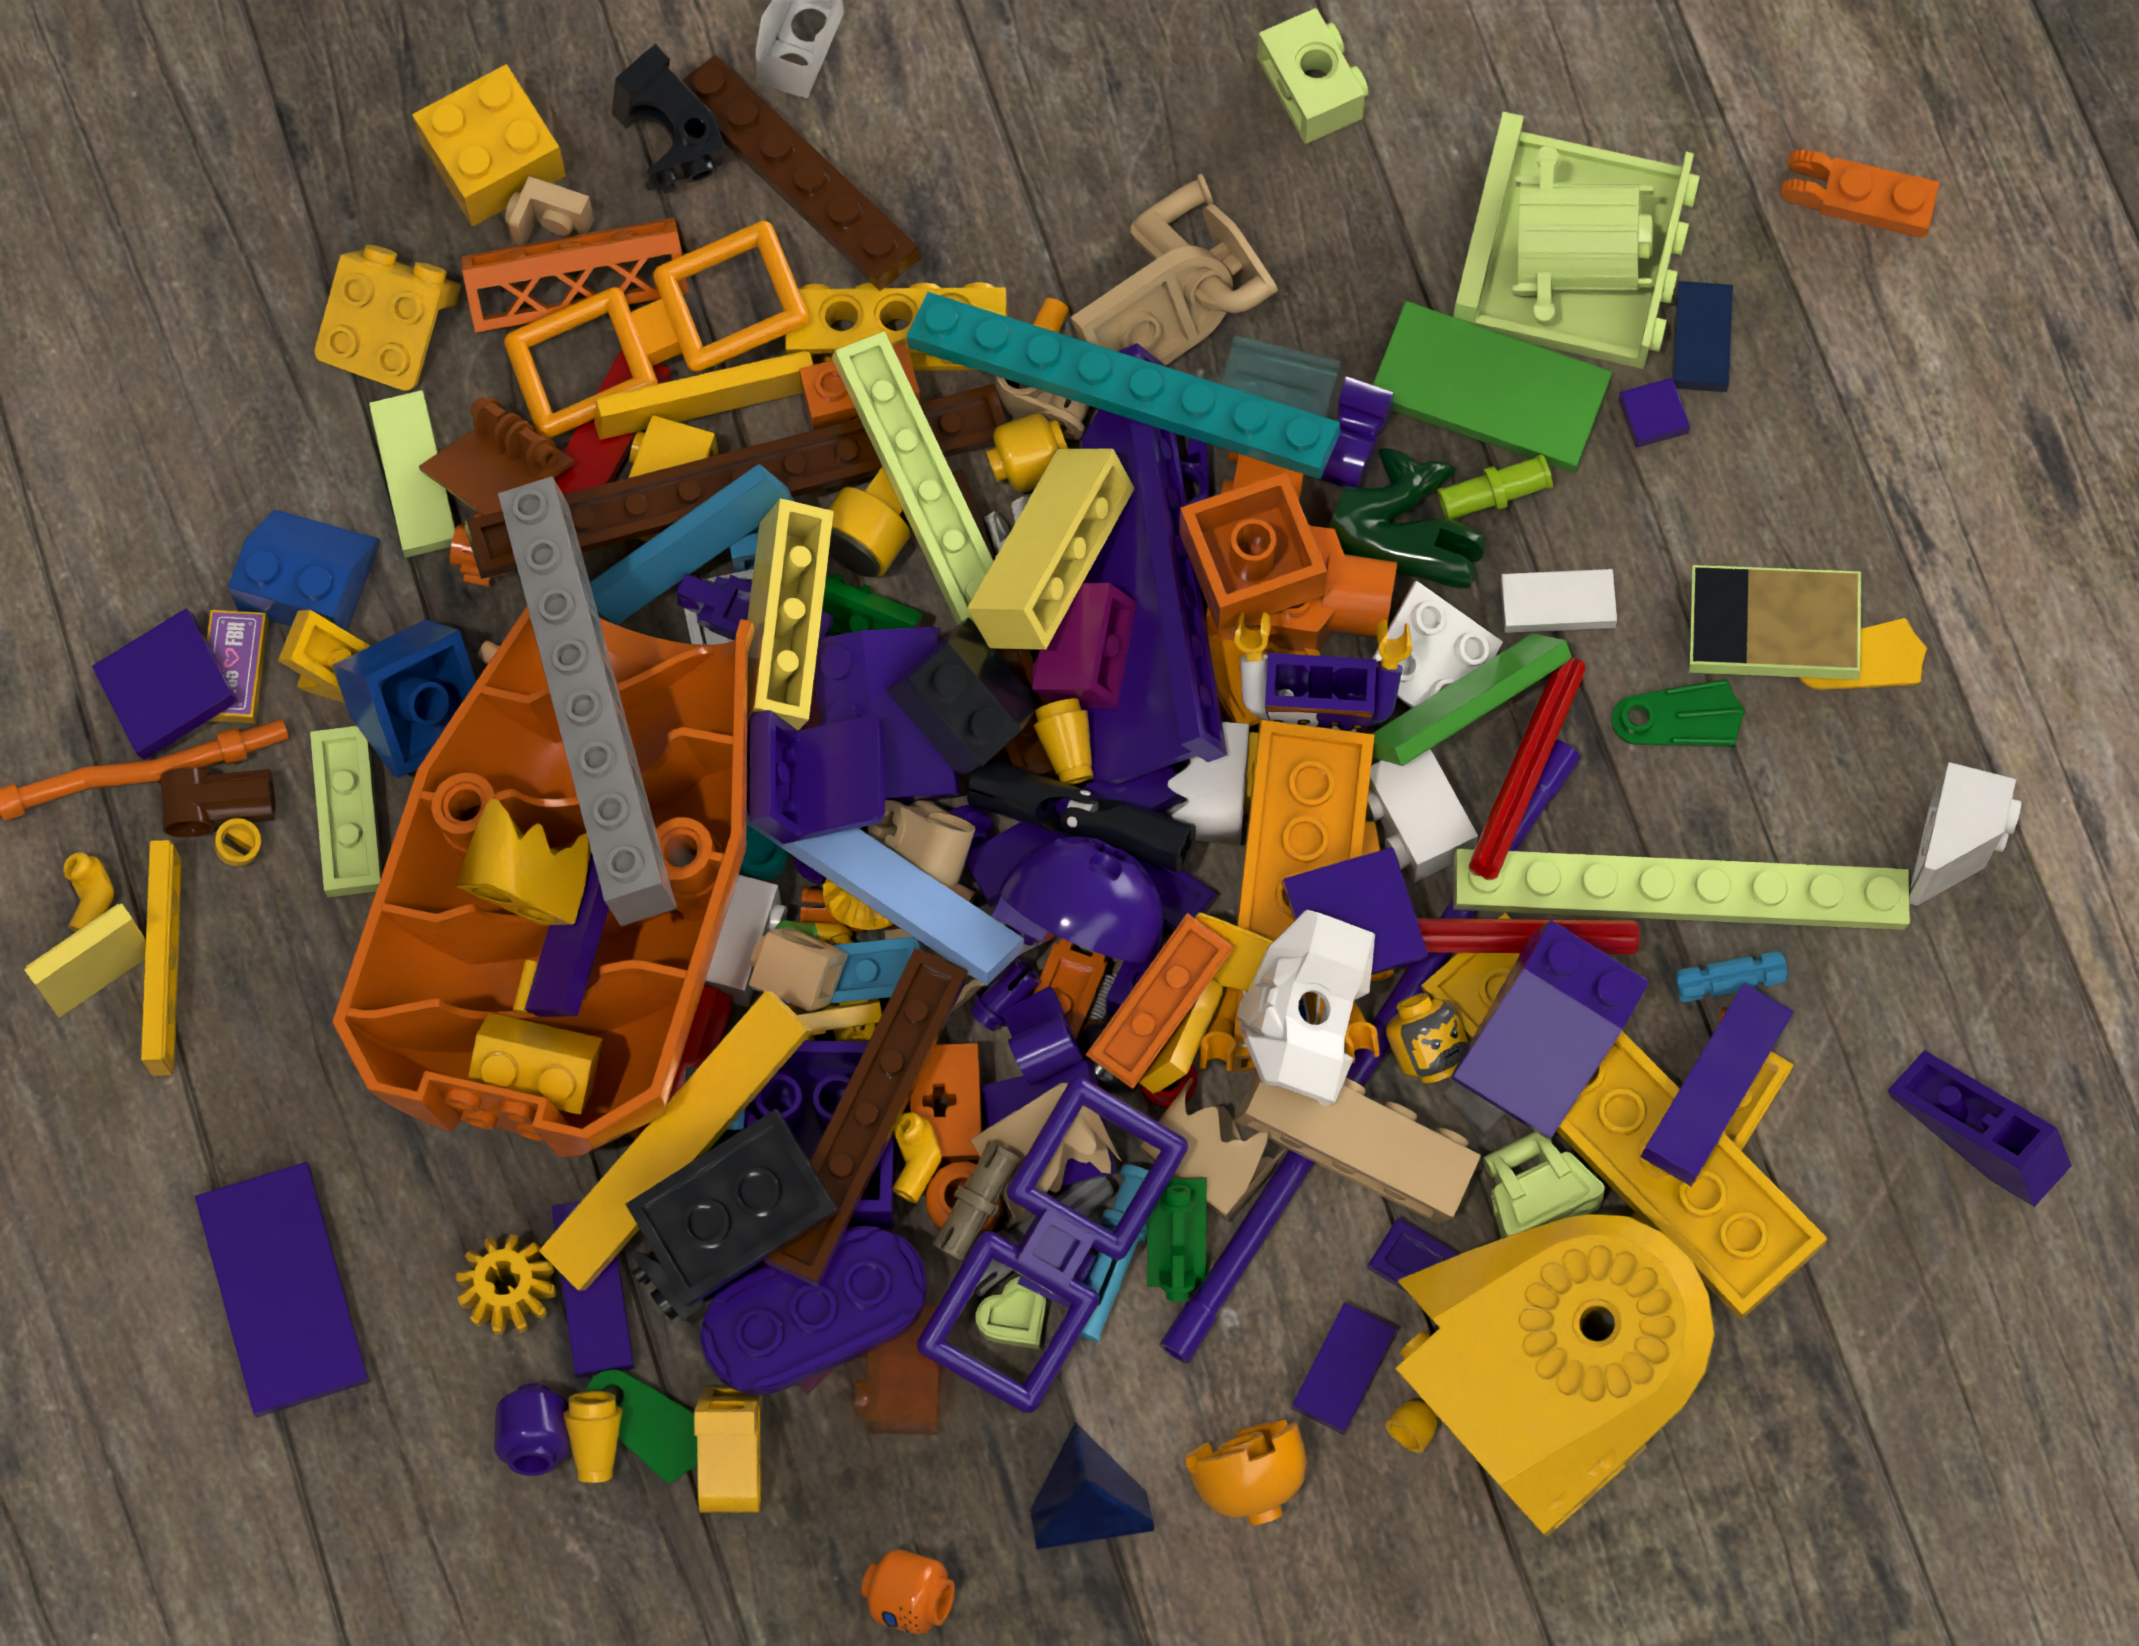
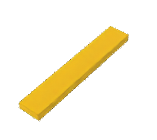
[539,991,813,1291]

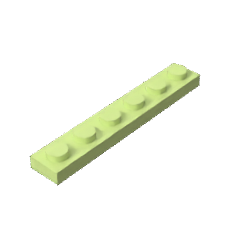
[831,331,994,628]

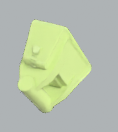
[1482,1132,1605,1239]

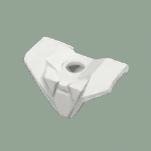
[1237,910,1375,1106]

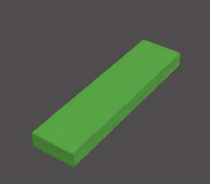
[1372,633,1572,766]

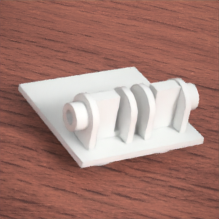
[1372,581,1503,735]

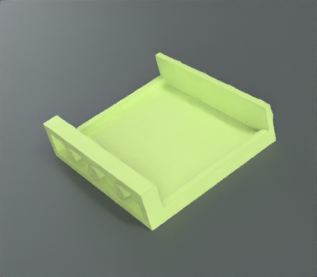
[1453,112,1700,369]

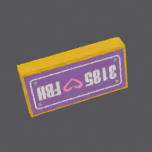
[207,610,269,724]

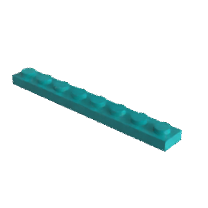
[906,292,1340,479]

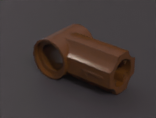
[161,767,276,838]

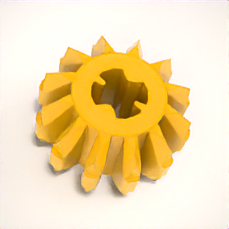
[456,1234,556,1335]

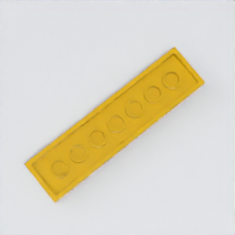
[1421,913,1828,1320]

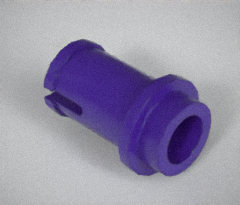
[970,957,1041,1031]

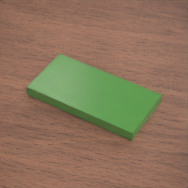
[1373,301,1613,473]

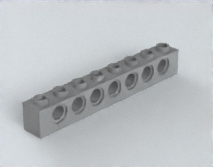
[498,476,677,926]

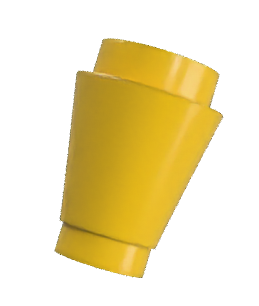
[1033,698,1094,785]
[563,1391,622,1483]

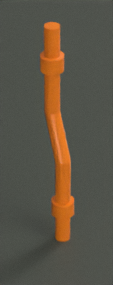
[0,719,289,822]

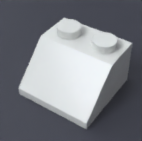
[1909,762,2021,906]

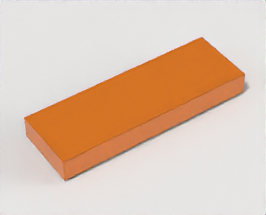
[1085,913,1234,1089]

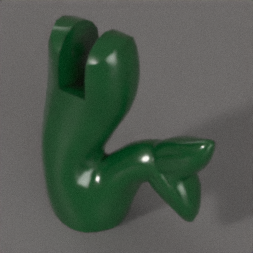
[1329,448,1487,589]

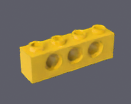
[786,282,1007,371]

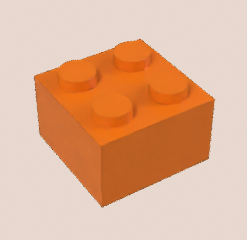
[1179,472,1327,632]

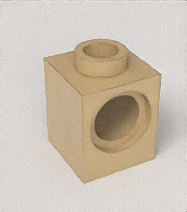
[748,926,849,1011]

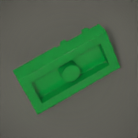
[822,573,923,637]

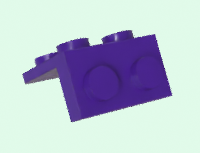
[747,710,885,844]

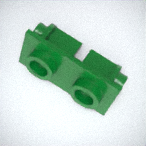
[1147,1178,1207,1302]

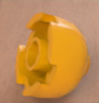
[1184,1419,1307,1526]

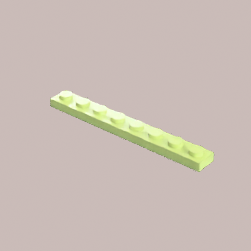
[1453,849,1910,930]

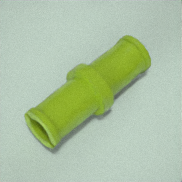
[1437,454,1553,521]

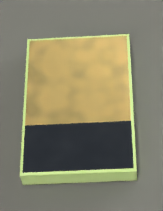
[1689,565,1861,680]

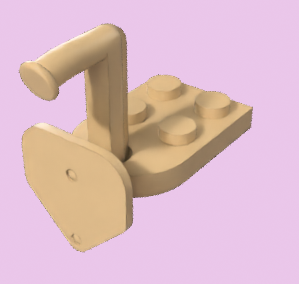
[1071,174,1278,366]

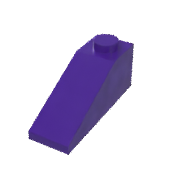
[1887,1050,2071,1207]

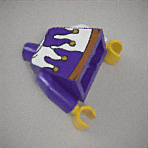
[1234,612,1412,733]

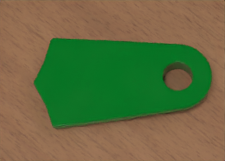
[1611,679,1745,747]
[586,1370,698,1485]

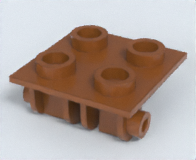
[419,397,575,516]

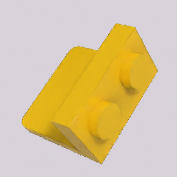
[314,245,462,391]

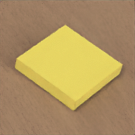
[24,903,146,1018]

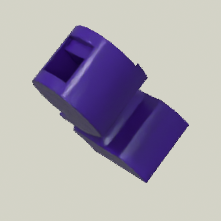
[1315,376,1394,487]

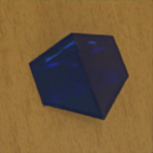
[1030,1422,1154,1549]

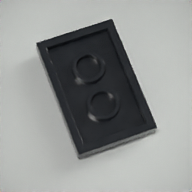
[625,1109,840,1307]

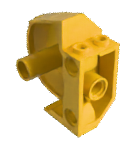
[1395,1214,1715,1538]

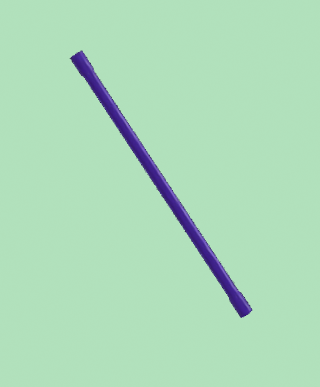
[1159,740,1580,1364]

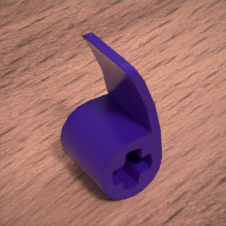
[1002,987,1083,1086]

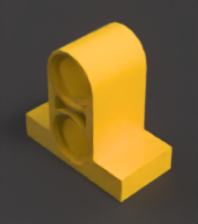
[694,1386,763,1513]

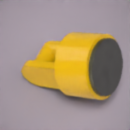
[828,466,911,577]

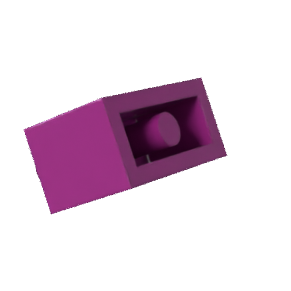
[1032,583,1137,708]

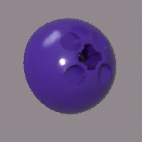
[999,837,1163,963]

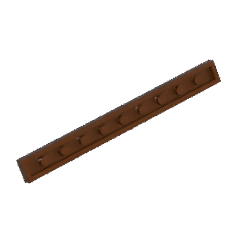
[465,384,1007,579]

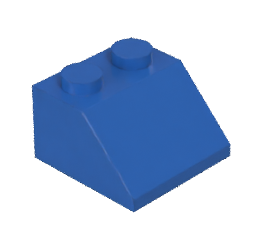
[228,509,380,631]
[332,619,476,778]

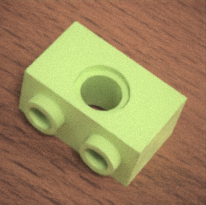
[1257,8,1369,144]

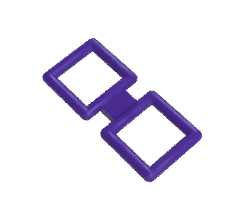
[917,1077,1188,1413]

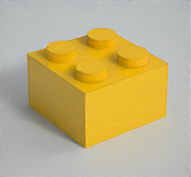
[412,64,566,227]

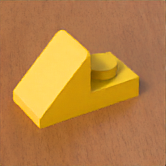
[278,610,370,703]

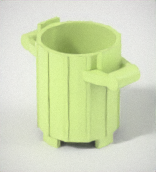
[1513,145,1654,326]

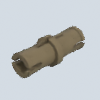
[932,1140,1022,1262]

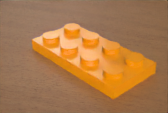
[1236,720,1375,941]

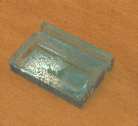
[1221,335,1341,418]

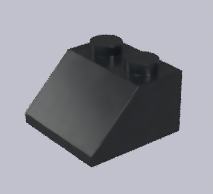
[886,617,1041,776]

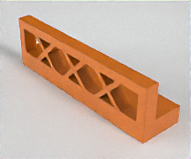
[461,217,689,333]

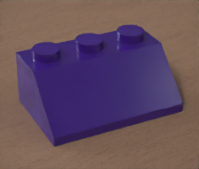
[814,627,961,805]

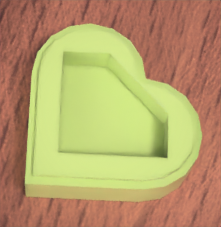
[976,1277,1046,1349]

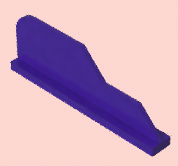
[1081,343,1227,784]

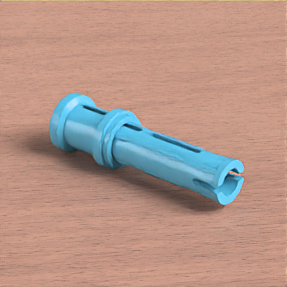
[1079,1164,1149,1343]

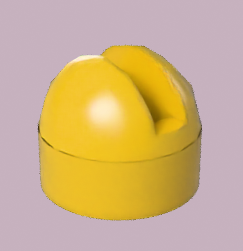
[214,818,261,867]
[1385,1401,1437,1453]

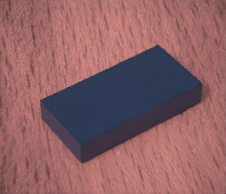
[1672,281,1733,392]

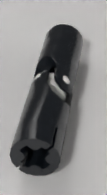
[967,759,1196,873]

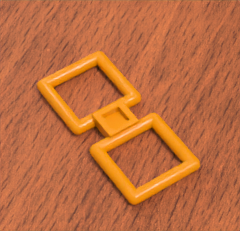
[504,221,809,438]

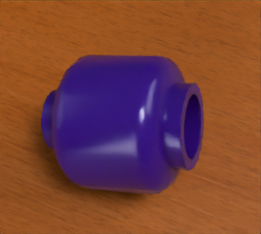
[494,1383,571,1476]

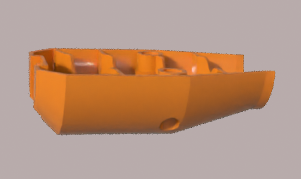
[332,607,754,1157]

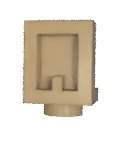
[505,176,595,245]

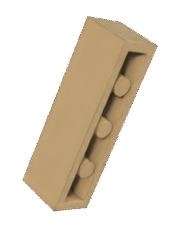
[1233,1070,1481,1224]

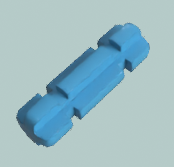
[1674,950,1788,1002]

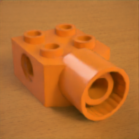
[1206,525,1397,652]

